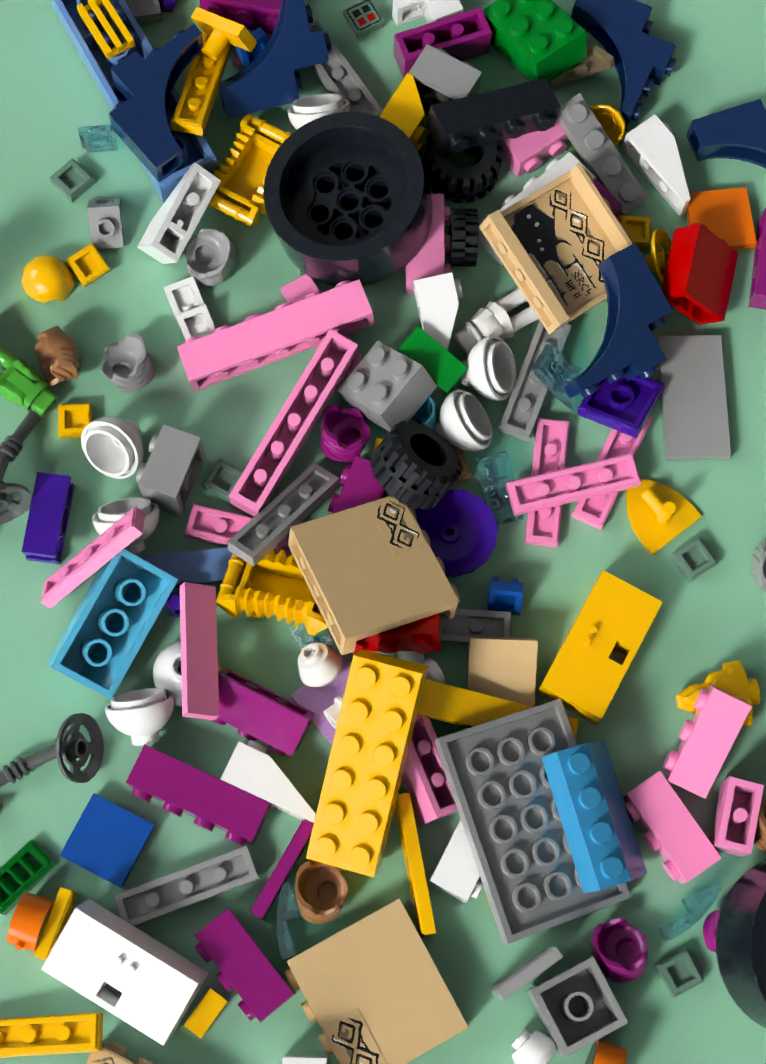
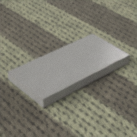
[656,335,731,460]

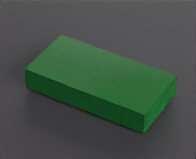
[397,326,468,393]

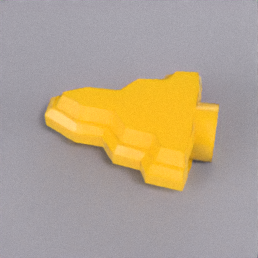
[675,659,760,727]

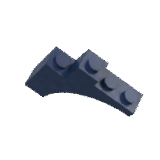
[218,0,332,119]
[571,0,677,131]
[109,24,204,183]
[686,99,766,169]
[564,243,673,398]

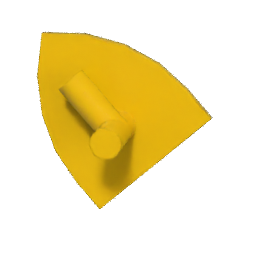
[626,479,702,555]

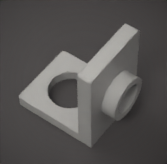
[87,197,124,250]

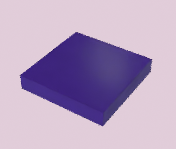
[578,375,665,438]

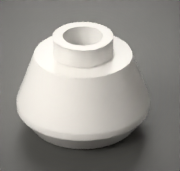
[298,643,342,687]
[511,1030,557,1064]

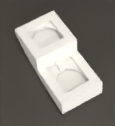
[163,276,216,341]

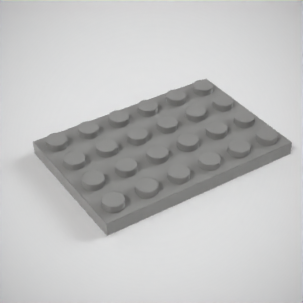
[434,698,631,944]

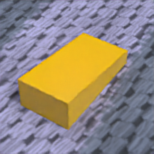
[184,988,229,1039]

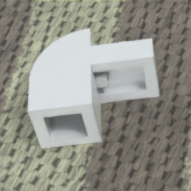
[392,0,464,26]

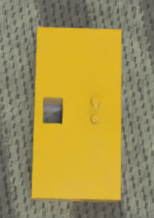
[536,570,663,726]

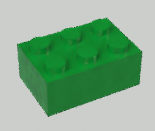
[482,0,587,83]

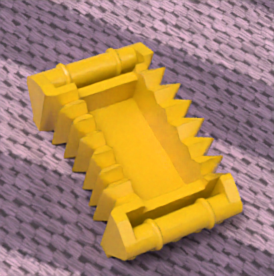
[208,113,291,227]
[216,549,327,636]

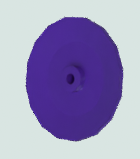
[414,489,498,577]

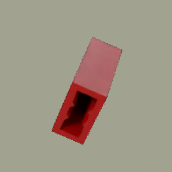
[662,223,738,325]

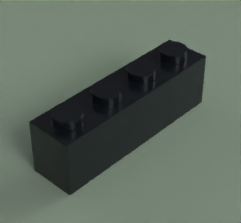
[426,78,561,155]

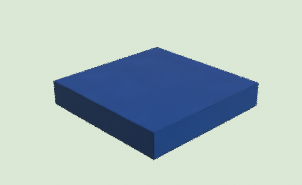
[59,793,155,888]

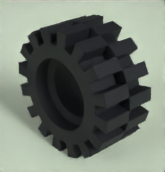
[449,208,479,267]

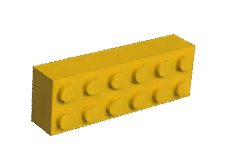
[306,649,429,877]

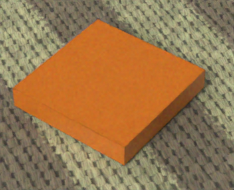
[686,187,757,250]

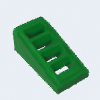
[0,839,57,916]

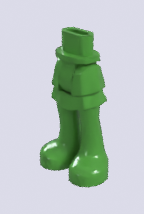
[0,344,59,417]

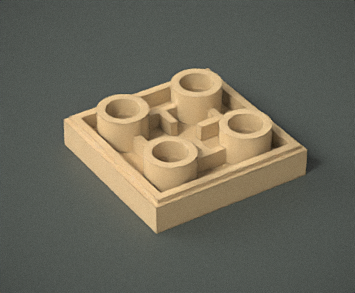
[467,636,538,707]

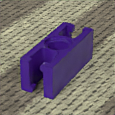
[21,472,75,565]

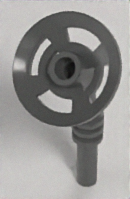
[0,411,40,524]
[0,713,104,788]

